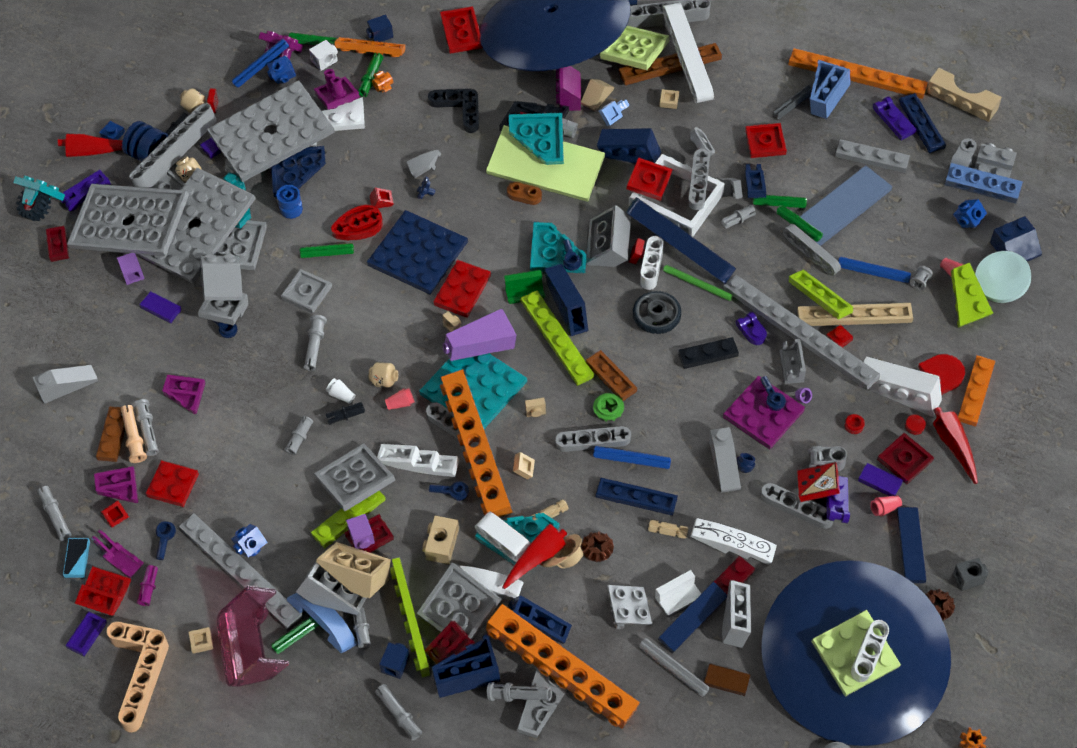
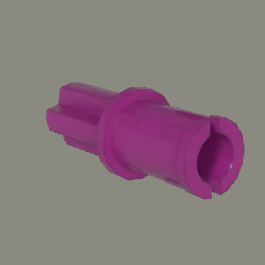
[137,565,158,606]

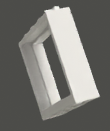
[629,154,725,237]

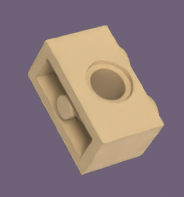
[422,516,459,565]

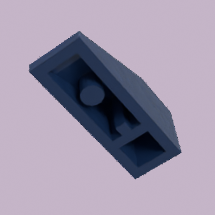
[507,595,572,644]

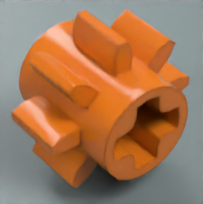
[372,71,393,93]
[959,727,987,748]

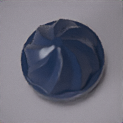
[736,453,756,473]

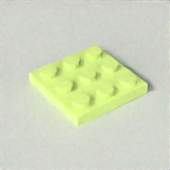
[600,26,669,70]
[812,610,901,697]

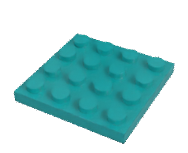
[419,353,527,429]

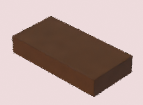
[704,664,751,696]

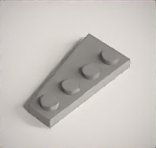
[517,653,575,738]

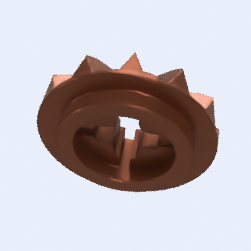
[581,531,614,562]
[925,589,955,620]

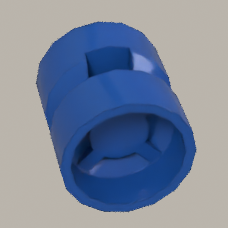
[276,185,303,219]

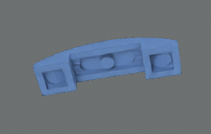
[287,593,357,653]

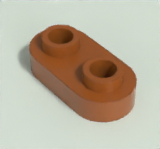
[507,182,542,205]

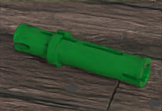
[358,53,384,97]

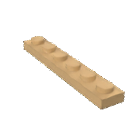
[797,303,913,326]

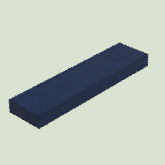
[899,93,946,153]
[596,478,678,516]
[897,507,926,583]
[658,581,727,654]

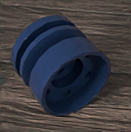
[122,121,169,162]

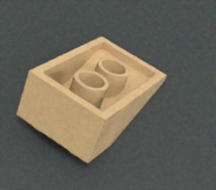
[317,542,391,598]

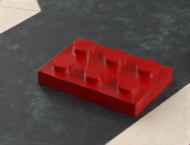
[440,6,483,54]
[433,260,491,318]

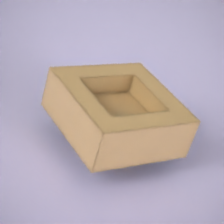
[660,89,679,109]
[442,311,461,332]
[525,398,546,417]
[513,452,535,479]
[189,627,214,654]

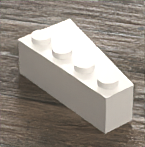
[859,356,942,417]

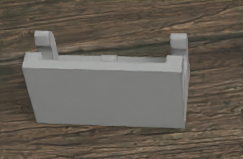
[779,339,806,384]

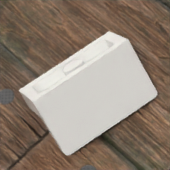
[655,570,701,617]

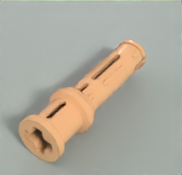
[120,405,147,463]

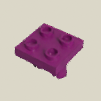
[258,31,303,60]
[314,69,360,110]

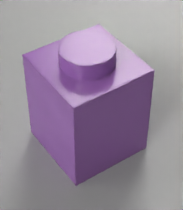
[117,253,144,285]
[346,514,375,549]

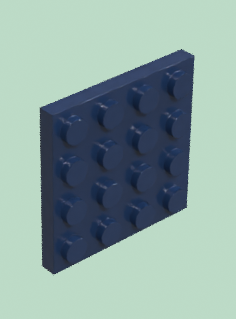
[367,210,468,295]

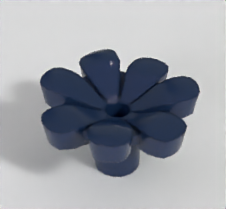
[417,176,435,199]

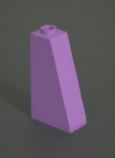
[443,309,517,361]

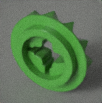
[593,393,624,422]

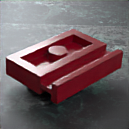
[344,514,394,553]
[424,621,474,664]

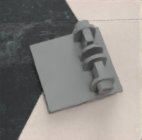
[607,585,652,629]

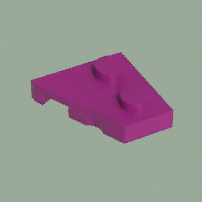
[162,375,206,415]
[94,466,139,503]

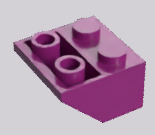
[556,66,581,111]

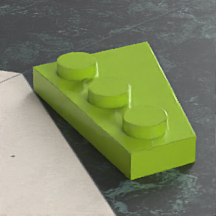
[951,263,993,328]

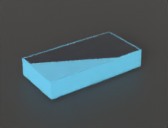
[63,538,90,578]

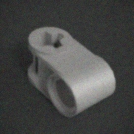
[949,138,977,168]
[808,446,847,471]

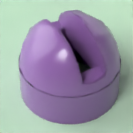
[795,388,812,403]

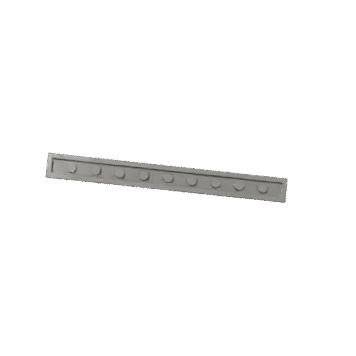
[724,275,880,390]

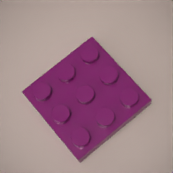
[723,376,805,450]

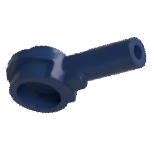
[563,239,581,271]
[212,320,238,338]
[760,376,786,411]
[429,482,469,501]
[156,521,176,560]

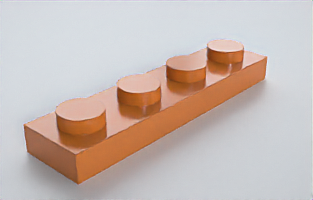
[335,37,405,57]
[958,355,995,427]

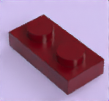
[46,226,69,262]
[714,556,755,594]

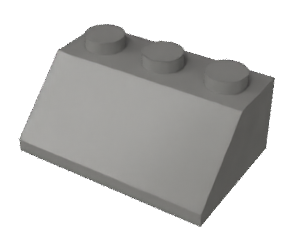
[586,205,631,267]

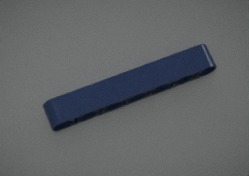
[626,197,736,284]

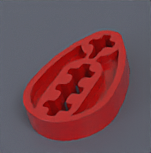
[331,205,383,241]

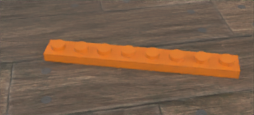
[788,48,928,99]

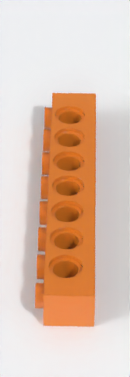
[440,369,513,518]
[486,604,640,729]

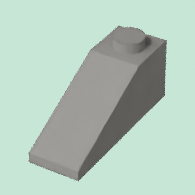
[33,365,98,404]
[709,427,741,493]
[722,580,751,648]

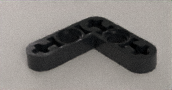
[428,89,479,133]

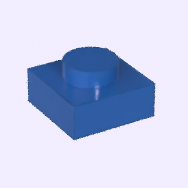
[99,121,125,140]

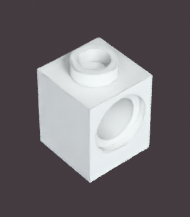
[309,40,338,71]

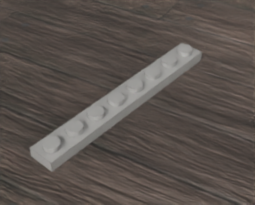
[179,514,303,630]

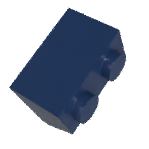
[990,216,1042,262]

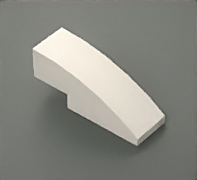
[460,566,523,600]

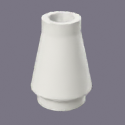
[326,378,356,404]

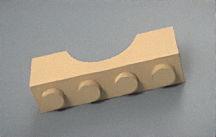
[926,68,1002,122]

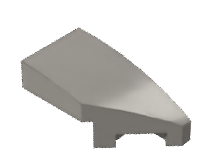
[407,150,441,178]
[719,178,743,199]

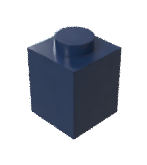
[366,14,393,42]
[379,643,410,679]

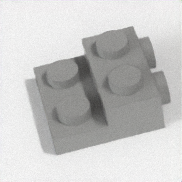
[974,143,1017,178]
[198,293,248,325]

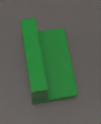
[504,270,545,304]

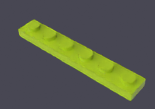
[521,290,594,386]
[390,557,430,677]

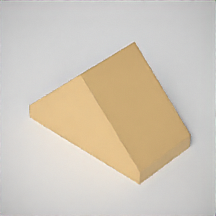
[581,79,614,111]

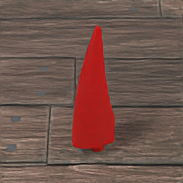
[58,134,123,157]
[933,407,978,484]
[502,524,567,589]

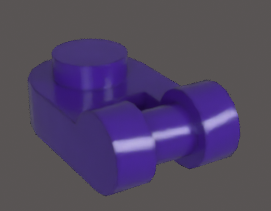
[735,312,767,345]

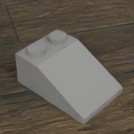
[200,254,243,300]
[296,554,367,615]

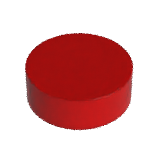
[844,414,865,434]
[905,415,926,435]

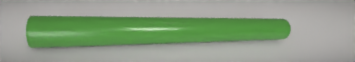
[663,265,733,301]

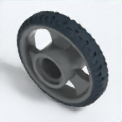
[633,291,681,334]

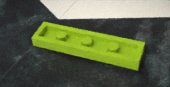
[789,270,853,320]
[311,491,386,549]

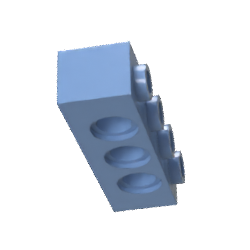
[945,163,1023,204]

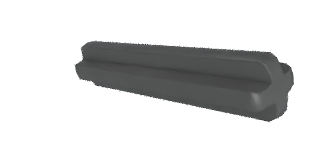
[773,85,812,120]

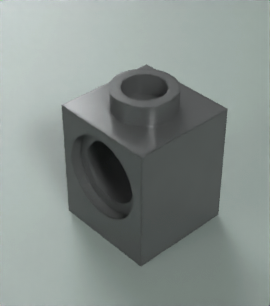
[953,558,988,591]

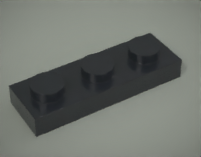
[678,337,739,369]

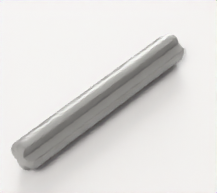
[639,638,709,697]

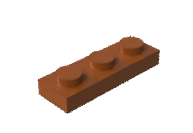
[586,350,637,401]
[96,406,128,462]

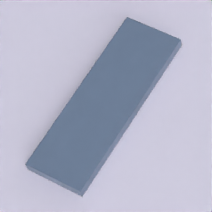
[800,166,892,246]

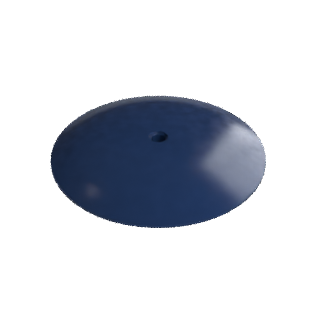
[480,0,631,71]
[761,561,951,746]

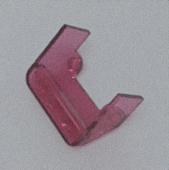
[217,586,289,687]

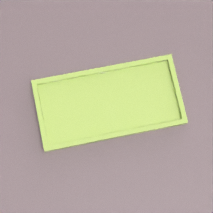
[486,125,605,202]

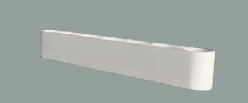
[663,3,714,103]

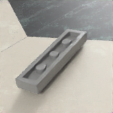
[835,139,910,173]

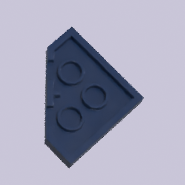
[272,146,326,197]

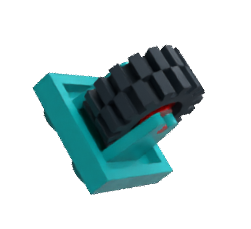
[13,175,65,221]

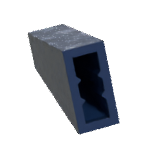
[544,264,589,336]

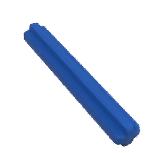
[232,39,289,87]
[838,257,911,283]
[593,446,671,469]

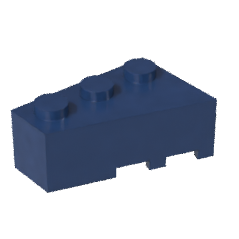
[597,128,661,164]
[432,634,500,698]

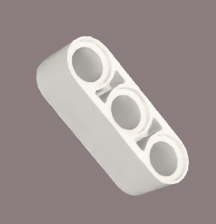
[640,236,663,290]
[475,512,530,562]
[851,620,889,682]

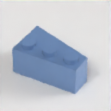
[810,60,850,119]

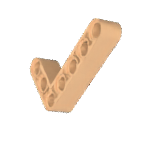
[107,622,169,732]

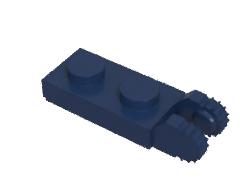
[745,164,766,198]

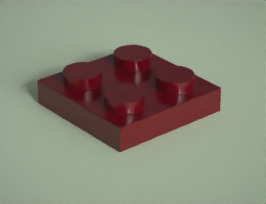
[877,433,934,485]

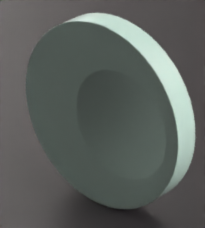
[975,251,1031,303]

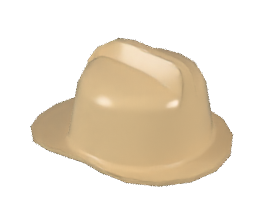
[540,534,583,569]

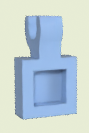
[599,99,629,126]

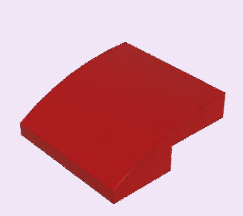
[75,566,131,616]

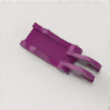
[91,530,144,578]

